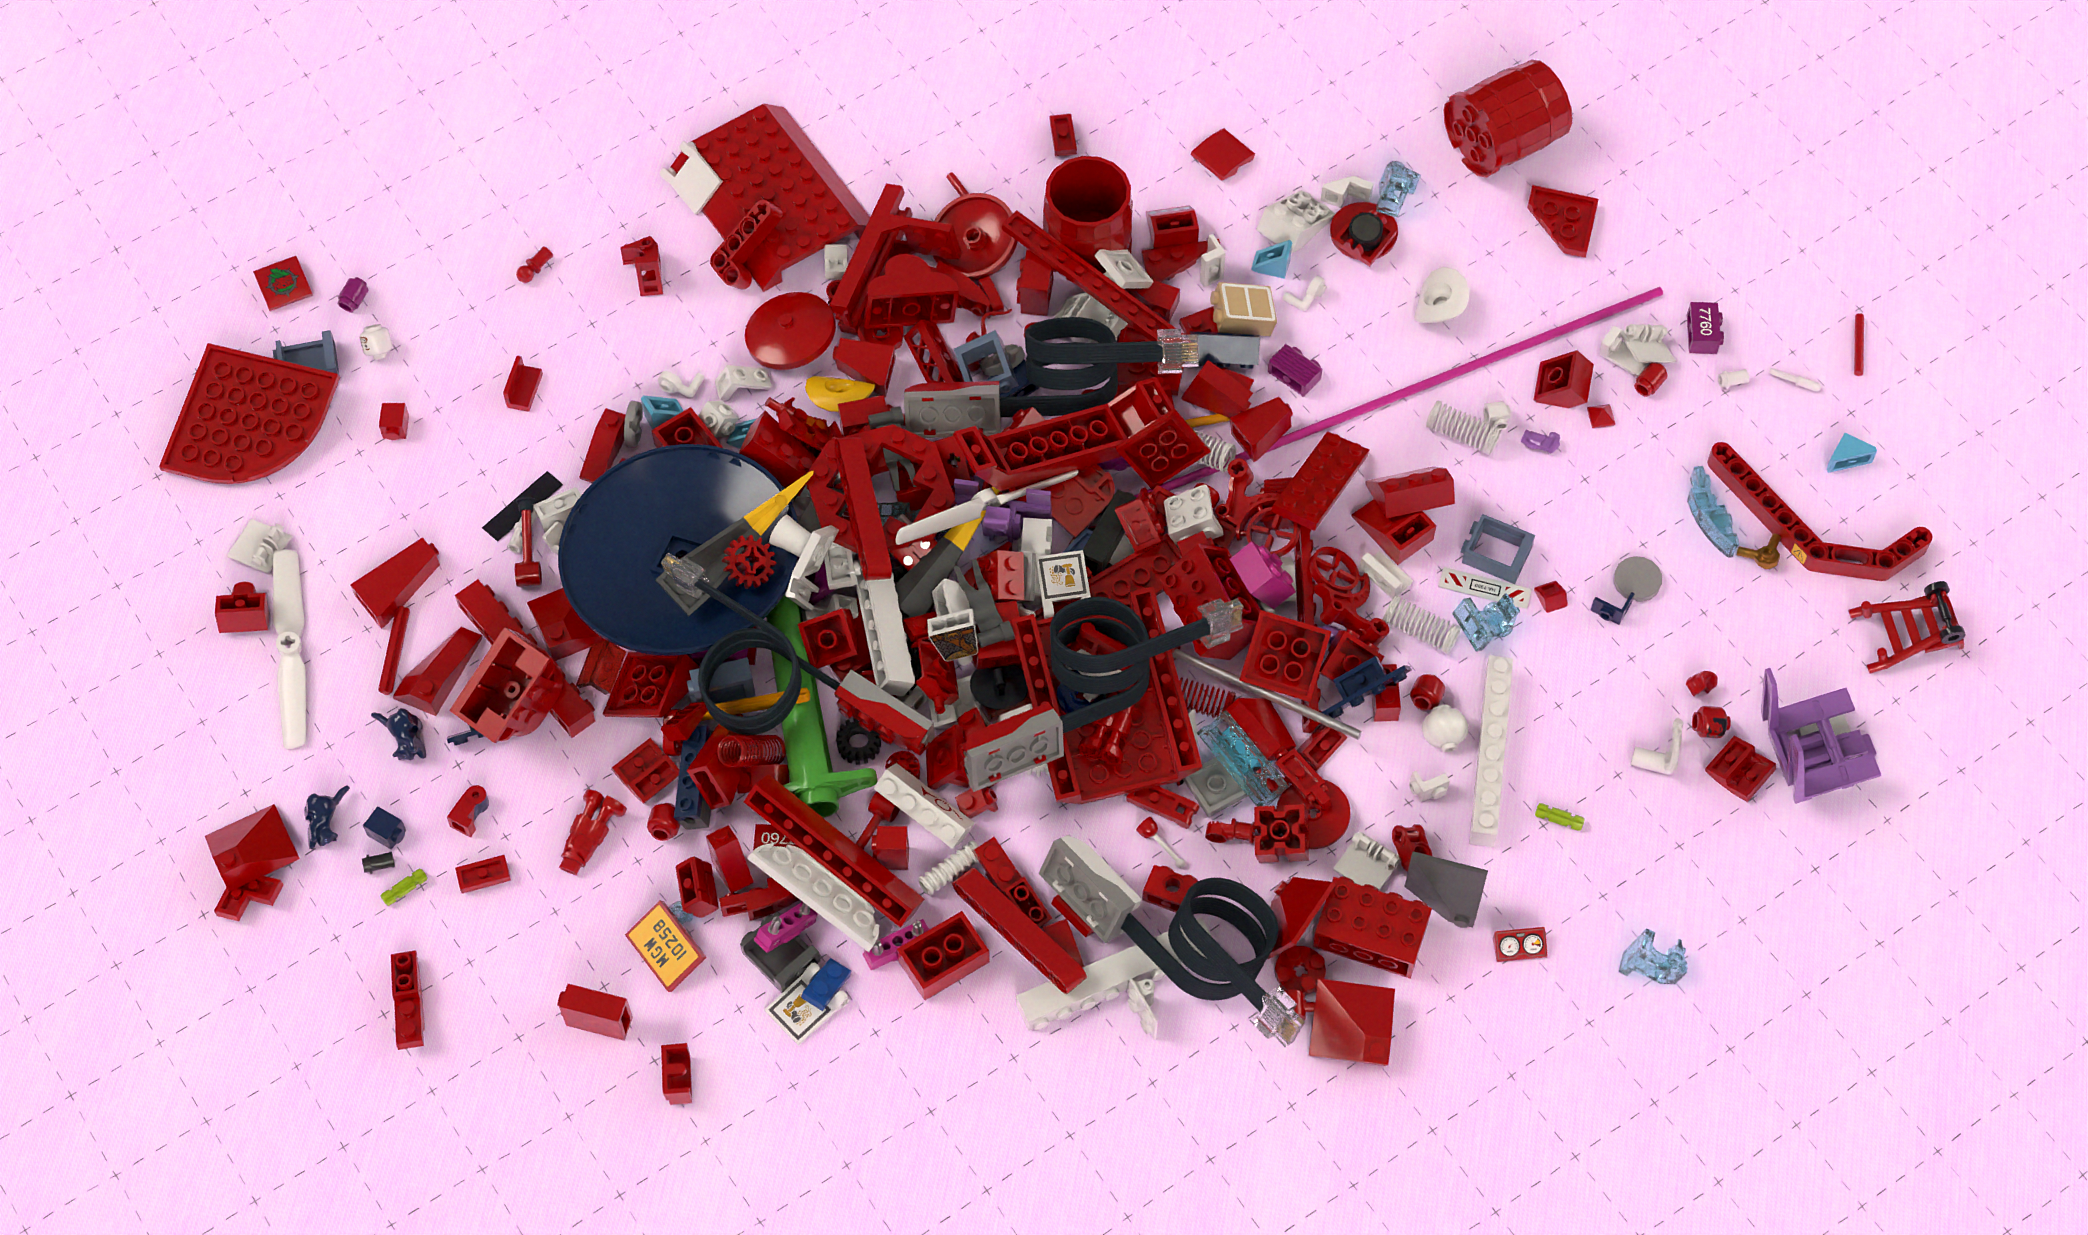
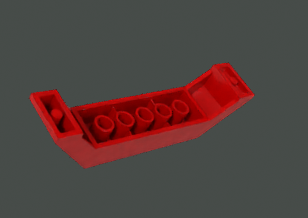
[953,377,1174,491]

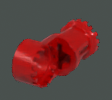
[1205,818,1256,844]

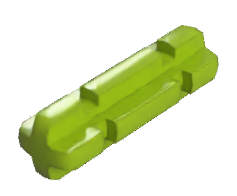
[1535,803,1585,831]
[380,869,428,906]

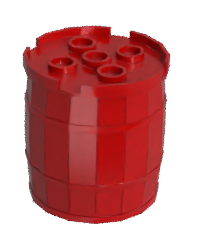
[1443,59,1572,178]
[1043,156,1133,282]

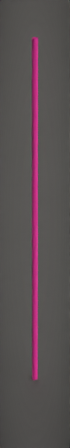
[1134,287,1663,497]

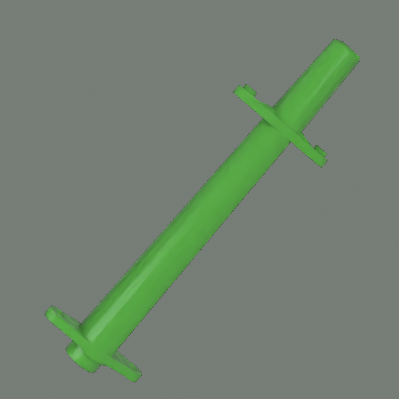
[766,486,878,818]

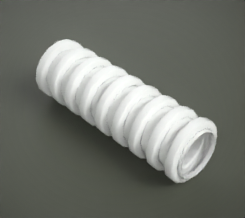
[918,840,979,896]

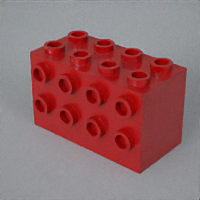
[1159,544,1260,661]
[1313,876,1432,979]

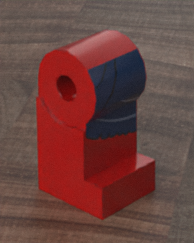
[447,785,489,838]

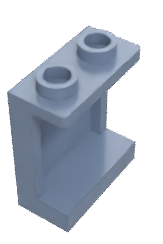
[273,330,340,376]

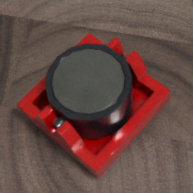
[1333,206,1397,267]

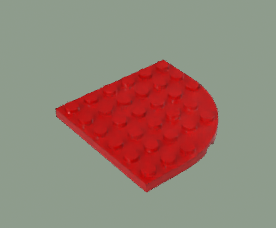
[159,343,340,484]

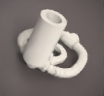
[1630,717,1684,774]

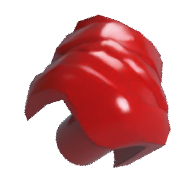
[1685,671,1718,696]

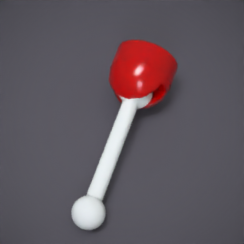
[1136,817,1185,868]

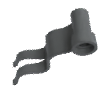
[868,406,917,491]
[953,559,1015,648]

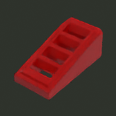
[660,702,708,741]

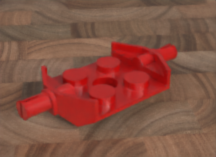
[765,397,844,452]
[911,636,959,714]

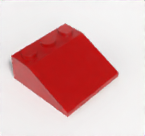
[1365,466,1455,519]

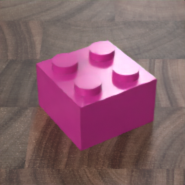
[1230,541,1296,609]

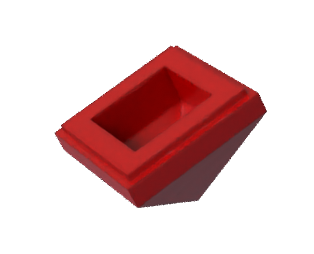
[1587,404,1615,428]

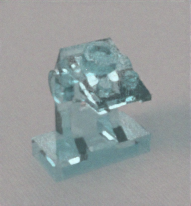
[1376,161,1421,217]
[1452,593,1520,652]
[1618,928,1688,984]

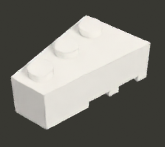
[1018,518,1052,605]

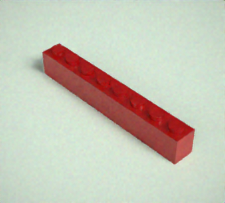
[454,579,596,738]
[743,774,925,928]

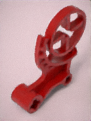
[1215,458,1300,557]
[1309,546,1389,646]

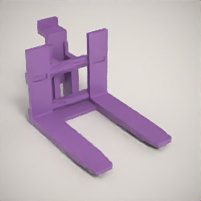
[954,475,1053,544]
[1761,668,1881,804]

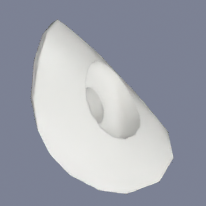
[1414,266,1469,323]

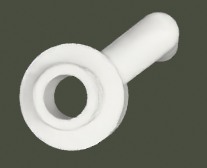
[1282,275,1327,311]
[657,371,705,398]

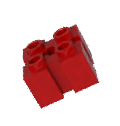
[1254,804,1309,863]

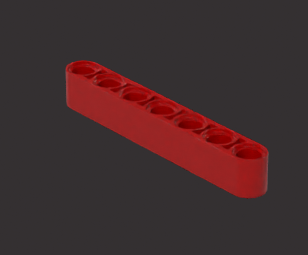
[834,437,892,581]
[952,867,1087,994]

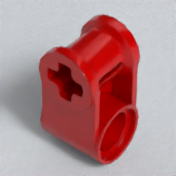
[1392,824,1432,872]

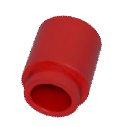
[1634,363,1668,397]

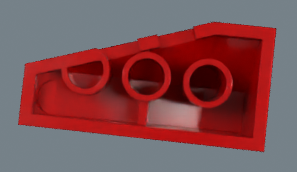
[393,627,483,716]

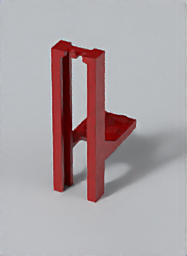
[830,183,962,335]

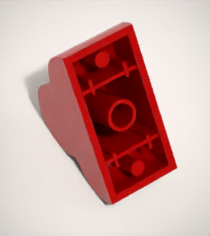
[863,254,959,329]

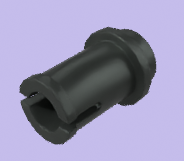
[362,851,395,874]

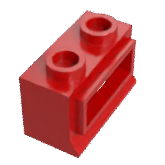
[661,1043,692,1105]

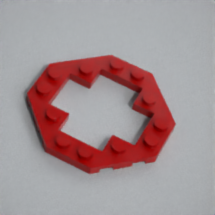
[806,424,955,554]

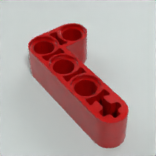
[710,200,783,290]

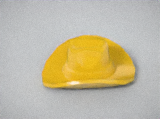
[805,376,875,412]

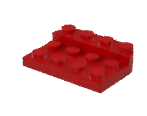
[1018,464,1115,539]

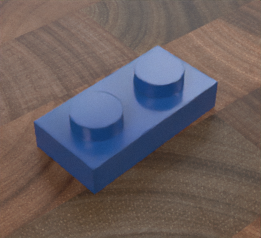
[801,958,852,1011]

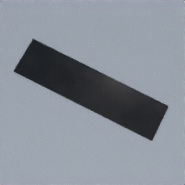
[482,471,563,542]

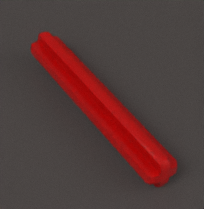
[378,606,410,695]

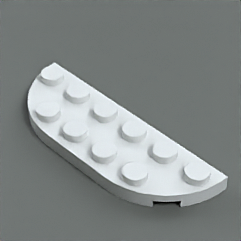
[747,843,879,952]

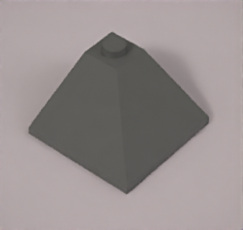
[1404,852,1488,928]

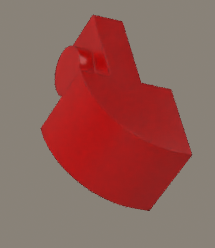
[737,764,789,794]

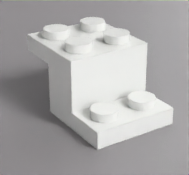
[1054,293,1128,343]

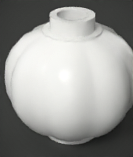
[1422,705,1469,752]

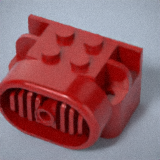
[449,627,563,743]

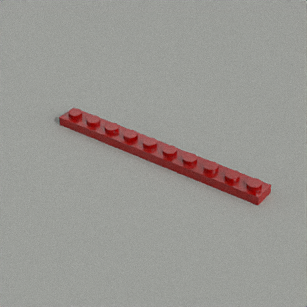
[1002,210,1194,362]
[1293,524,1322,733]

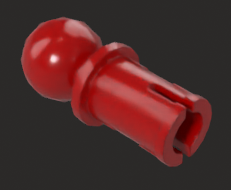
[516,246,553,283]

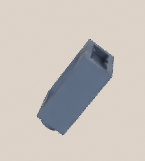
[953,330,1019,394]
[1460,514,1536,584]
[687,658,756,704]

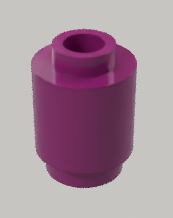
[337,277,369,312]

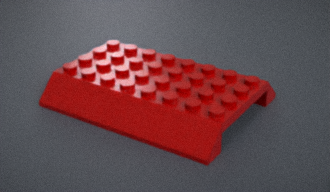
[670,103,870,292]
[1010,587,1203,804]

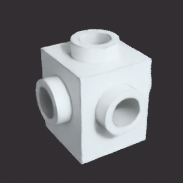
[698,400,739,437]

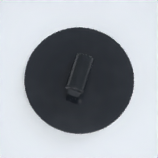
[970,665,1028,710]

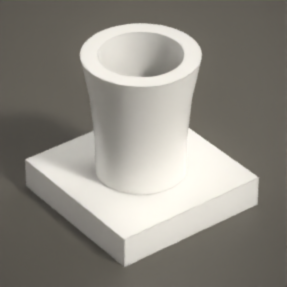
[1095,249,1154,289]
[769,515,839,578]

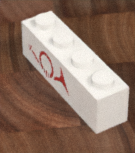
[873,763,975,849]

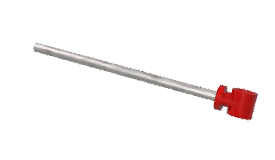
[1171,646,1362,740]

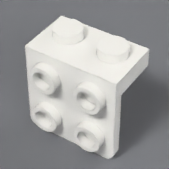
[1164,485,1224,550]

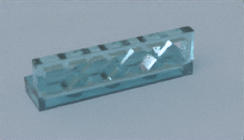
[1197,710,1289,806]

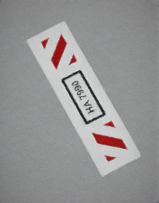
[1438,567,1532,609]

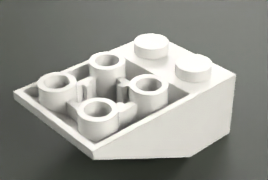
[1256,190,1336,254]

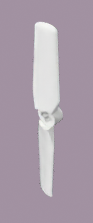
[896,470,1078,545]
[273,549,306,749]

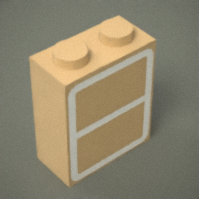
[1210,282,1277,336]

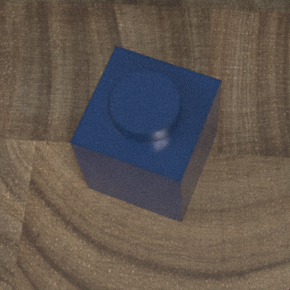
[363,806,406,850]

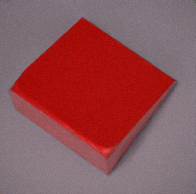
[1534,581,1568,613]

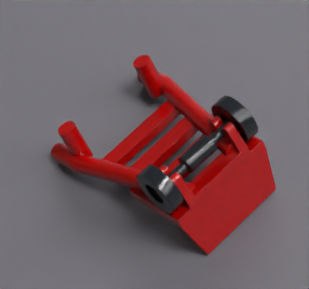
[1848,581,1966,674]

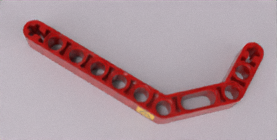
[1707,442,1933,581]

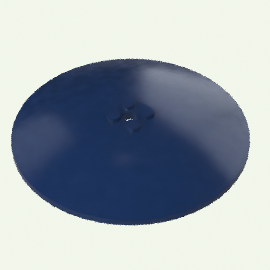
[558,444,799,656]

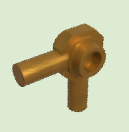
[1737,534,1781,569]

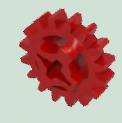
[722,535,776,589]

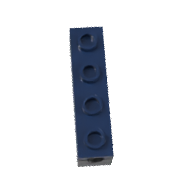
[674,725,713,830]

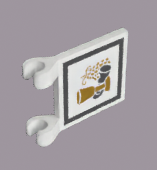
[1036,550,1091,619]
[764,963,849,1046]

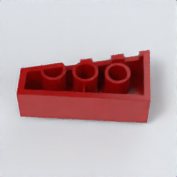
[739,410,836,496]

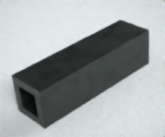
[1083,489,1137,574]

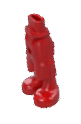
[1078,684,1135,766]
[559,789,627,875]

